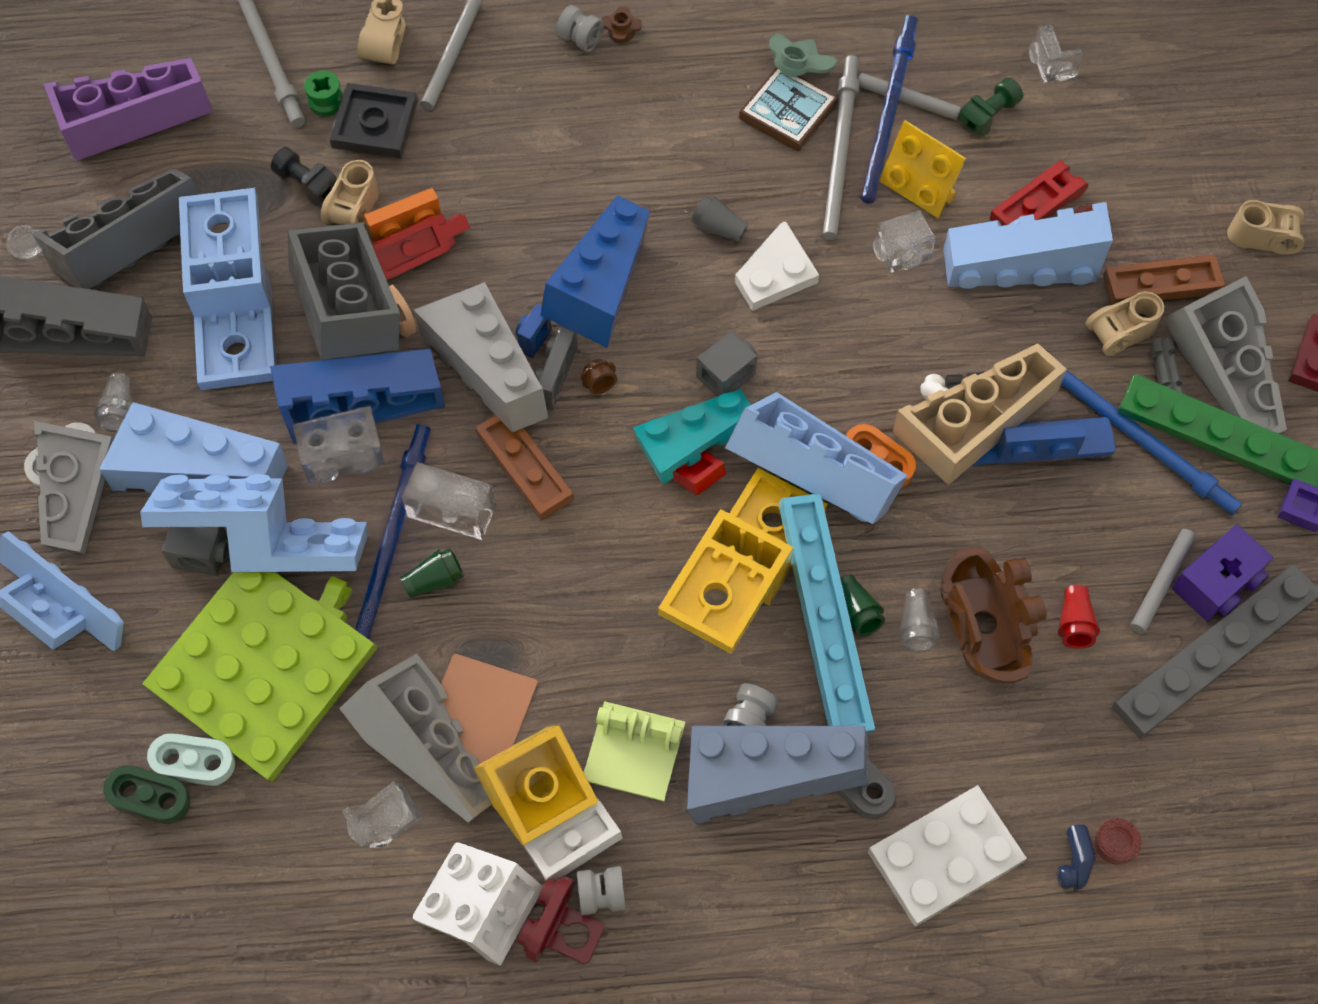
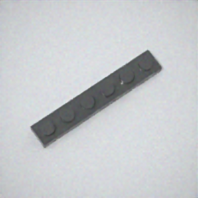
[1112,563,1318,739]

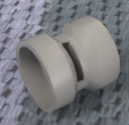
[556,5,604,52]
[723,683,779,726]
[577,866,626,916]

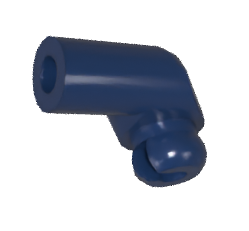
[1057,824,1096,891]

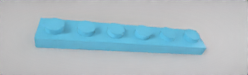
[778,493,875,734]

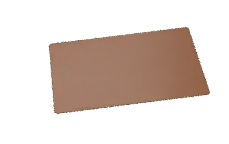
[441,654,538,764]

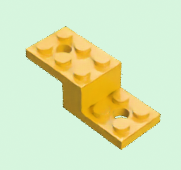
[658,468,828,654]

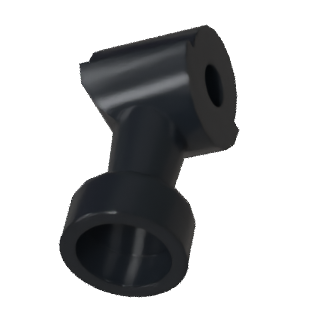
[271,147,337,206]

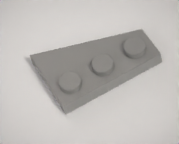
[34,421,114,555]

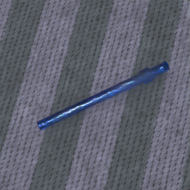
[860,15,918,204]
[355,424,431,639]

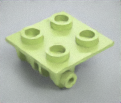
[584,701,685,802]

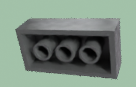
[288,223,400,360]

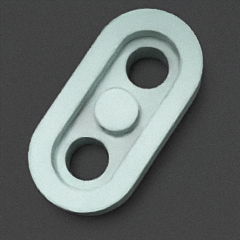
[147,733,235,786]

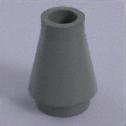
[691,195,748,243]

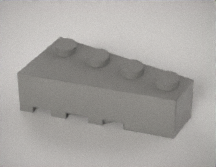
[414,282,548,432]

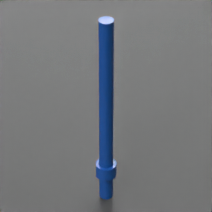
[1061,370,1243,516]

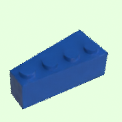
[540,195,650,348]
[270,349,445,444]

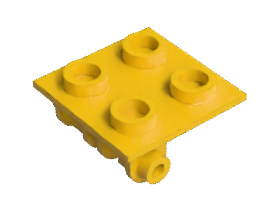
[879,120,966,218]

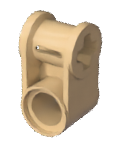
[357,0,406,65]
[320,160,379,227]
[1227,200,1304,255]
[1085,291,1164,356]

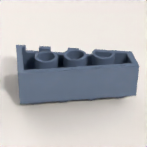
[687,726,869,824]

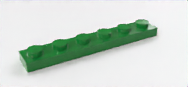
[1117,374,1318,487]

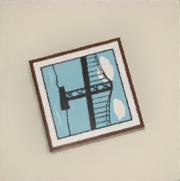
[739,67,838,152]

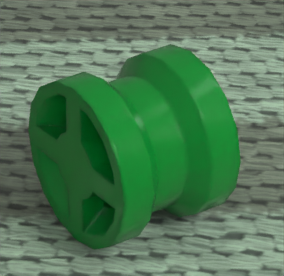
[304,70,343,117]

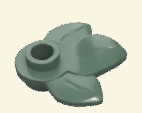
[769,33,837,77]

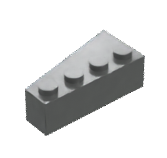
[32,168,200,290]
[0,276,152,357]

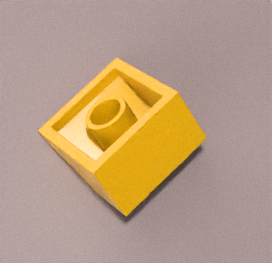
[473,725,599,845]

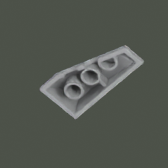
[1163,276,1287,434]
[339,654,492,822]

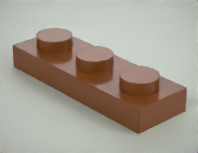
[1103,254,1225,305]
[475,415,574,521]

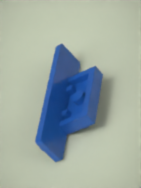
[973,417,1116,465]

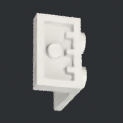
[413,842,543,966]

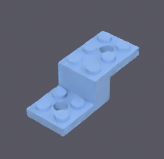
[179,188,277,390]
[140,474,368,572]

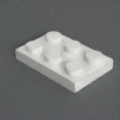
[868,785,1027,927]

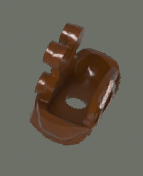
[940,546,1047,684]

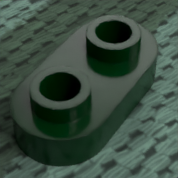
[103,766,191,824]

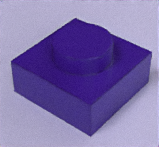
[1277,478,1318,533]

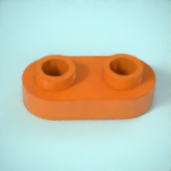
[846,424,916,488]

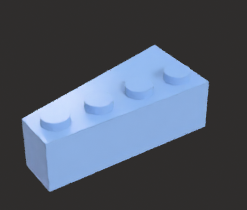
[943,202,1113,289]
[99,402,288,493]

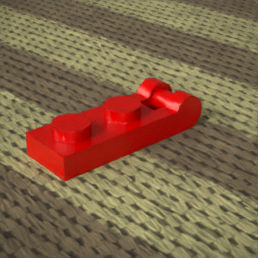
[989,160,1089,226]

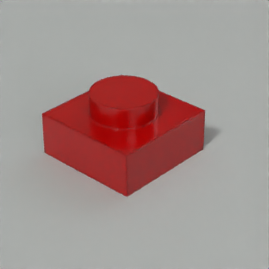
[673,451,726,495]

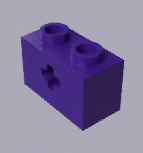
[1171,524,1274,622]

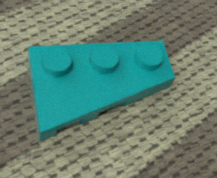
[633,389,751,485]

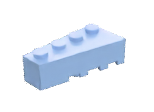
[725,392,908,524]

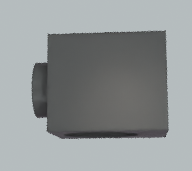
[696,331,757,397]
[162,527,230,576]

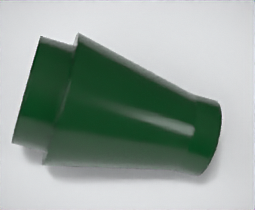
[400,548,464,598]
[840,574,885,637]

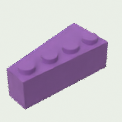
[44,58,213,161]

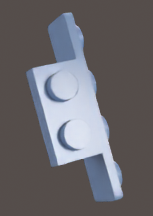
[0,532,124,651]

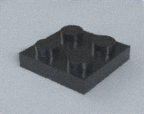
[329,83,418,158]

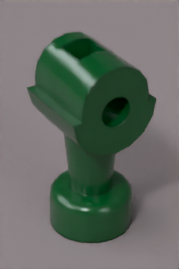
[958,78,1023,137]

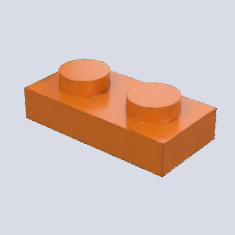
[364,188,441,243]

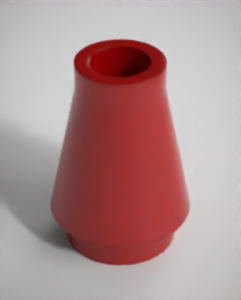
[1058,585,1100,649]

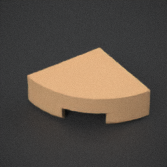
[389,285,416,338]

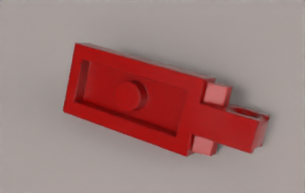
[372,213,470,280]

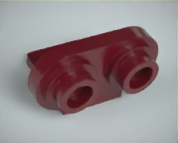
[517,876,605,965]

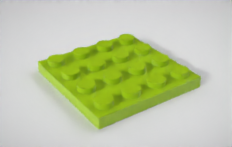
[142,572,378,782]

